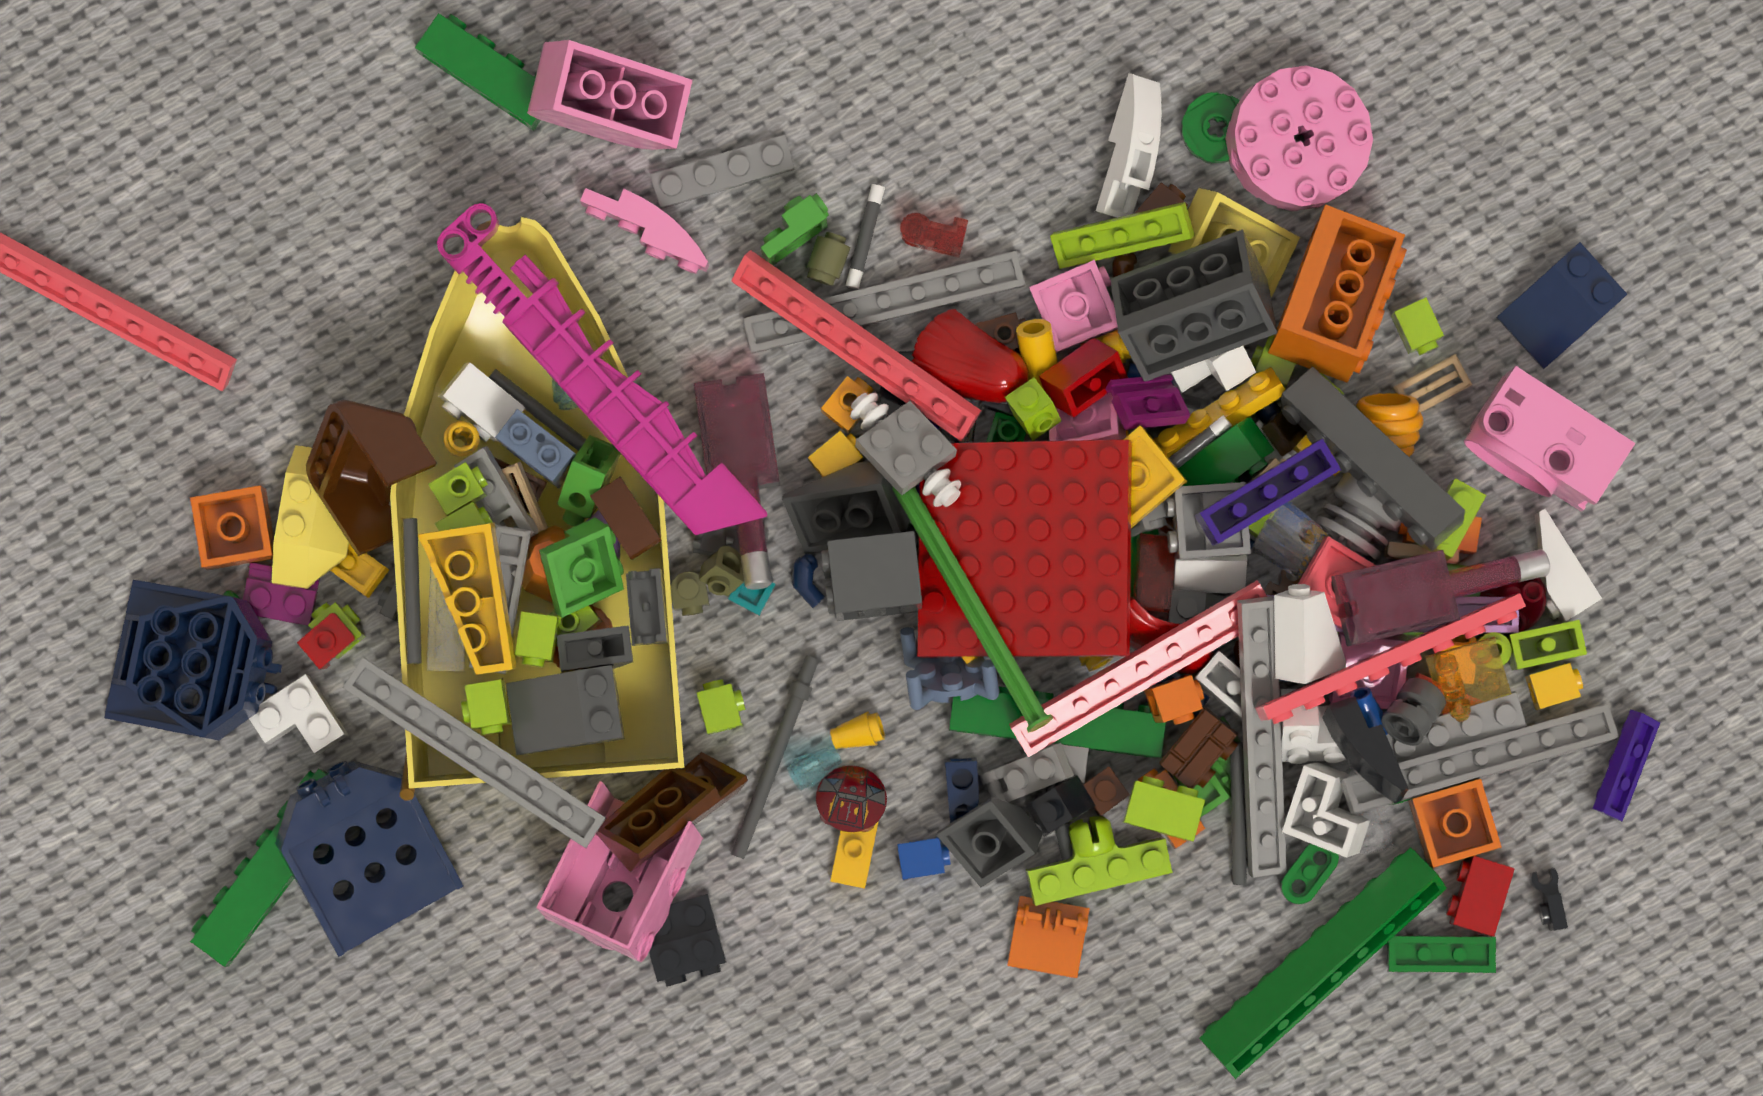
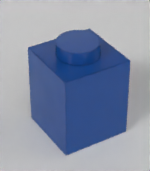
[897,838,951,880]

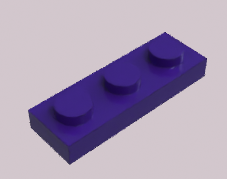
[1592,709,1660,822]

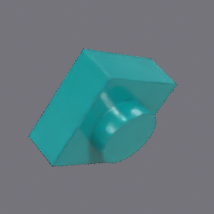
[728,582,776,616]

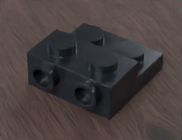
[649,894,727,987]

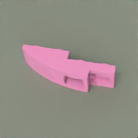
[580,188,709,274]

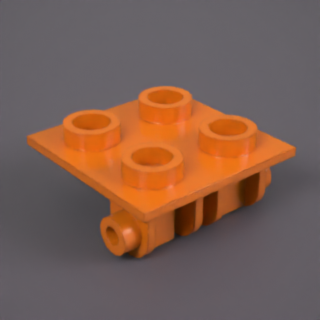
[1007,896,1090,978]

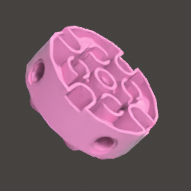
[1226,65,1373,211]

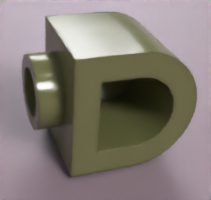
[699,546,744,597]
[671,571,710,616]

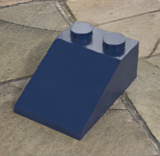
[1496,242,1628,369]

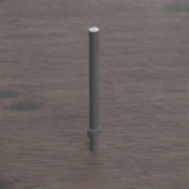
[731,655,819,859]

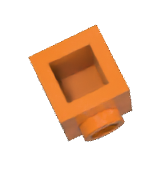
[1144,675,1204,725]

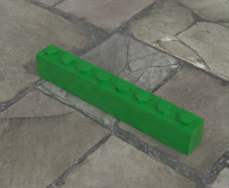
[1199,847,1447,1079]

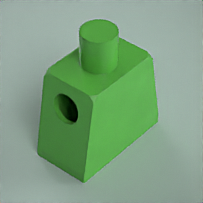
[557,435,621,526]

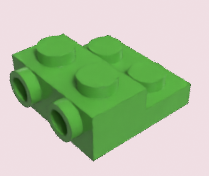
[760,193,829,266]
[539,518,624,618]

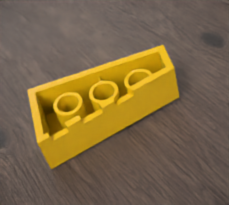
[417,523,516,675]

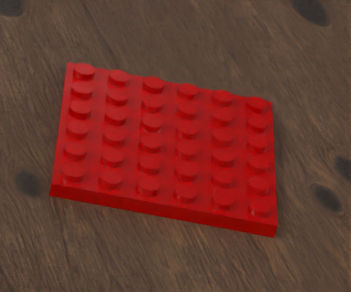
[917,440,1132,658]

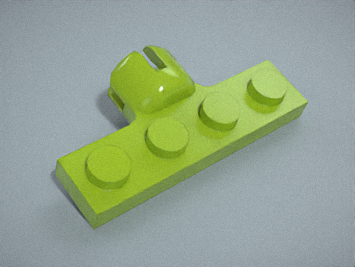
[1026,816,1173,906]

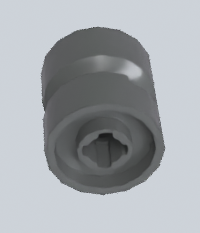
[1381,678,1446,746]

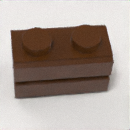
[1159,707,1239,789]

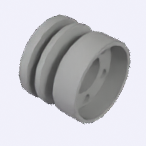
[1313,472,1402,562]

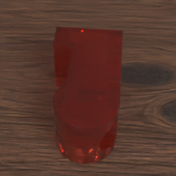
[900,213,968,258]

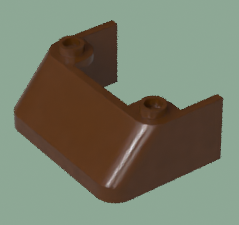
[306,399,437,556]

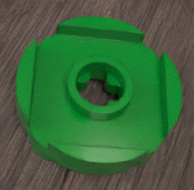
[1181,92,1240,164]

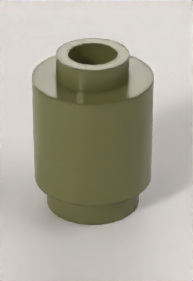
[806,232,851,286]

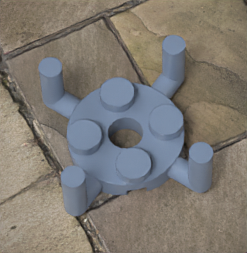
[900,627,999,710]

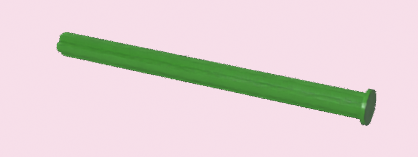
[892,487,1053,733]

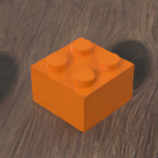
[190,485,274,570]
[1408,779,1502,868]

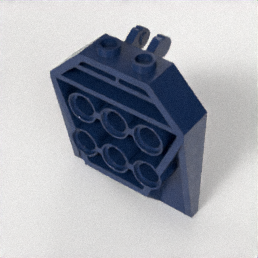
[104,579,282,741]
[275,761,464,957]

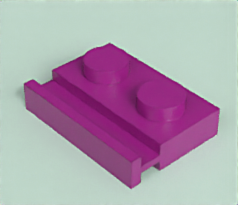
[1105,374,1190,430]
[243,563,321,626]

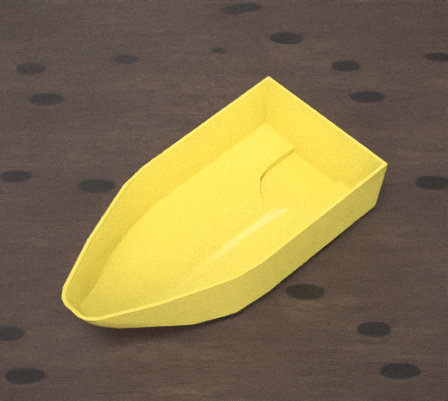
[390,217,684,788]

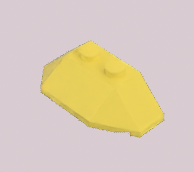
[272,445,349,589]

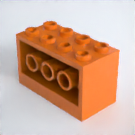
[1268,204,1407,383]

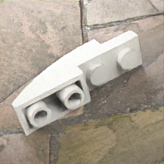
[1096,73,1162,218]

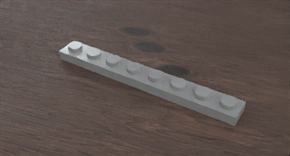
[743,251,1025,354]
[1237,596,1287,878]
[342,657,606,848]
[1340,704,1619,815]

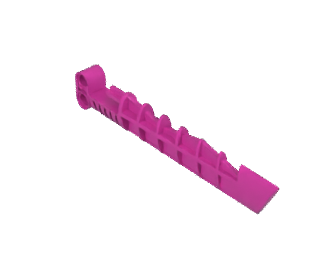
[437,203,767,535]

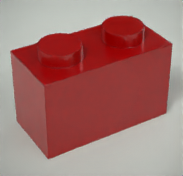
[1039,337,1128,418]
[1446,856,1515,937]

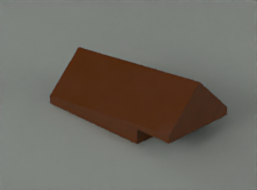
[596,752,748,872]

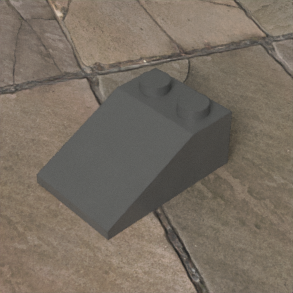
[782,461,910,554]
[506,665,625,755]

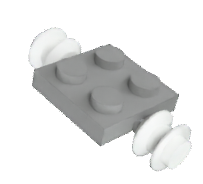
[850,393,961,507]

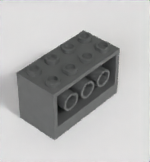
[1110,229,1278,382]
[821,531,922,621]

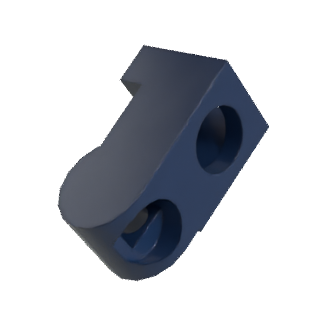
[944,757,979,823]

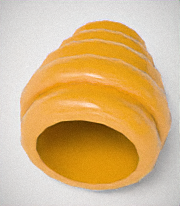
[1356,393,1423,457]

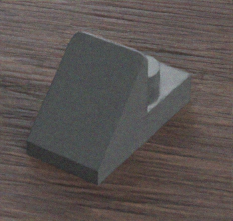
[556,625,633,673]

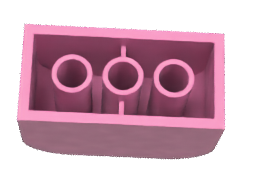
[527,40,693,150]

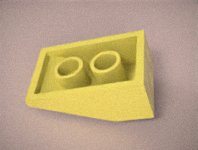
[1168,188,1300,298]

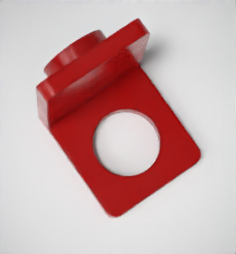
[297,613,355,670]

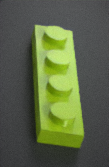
[1050,202,1195,269]

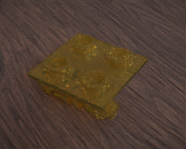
[1425,637,1511,722]

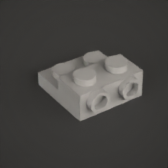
[1165,482,1251,560]

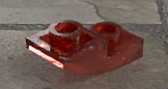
[1134,533,1175,613]

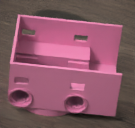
[1464,366,1636,512]
[536,781,703,962]

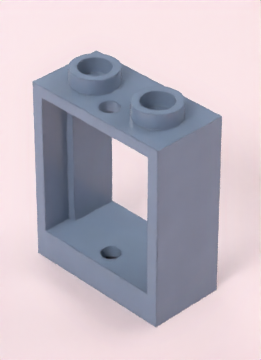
[495,409,576,489]

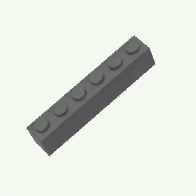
[1281,367,1465,551]

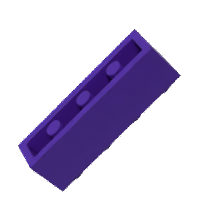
[1194,439,1341,546]

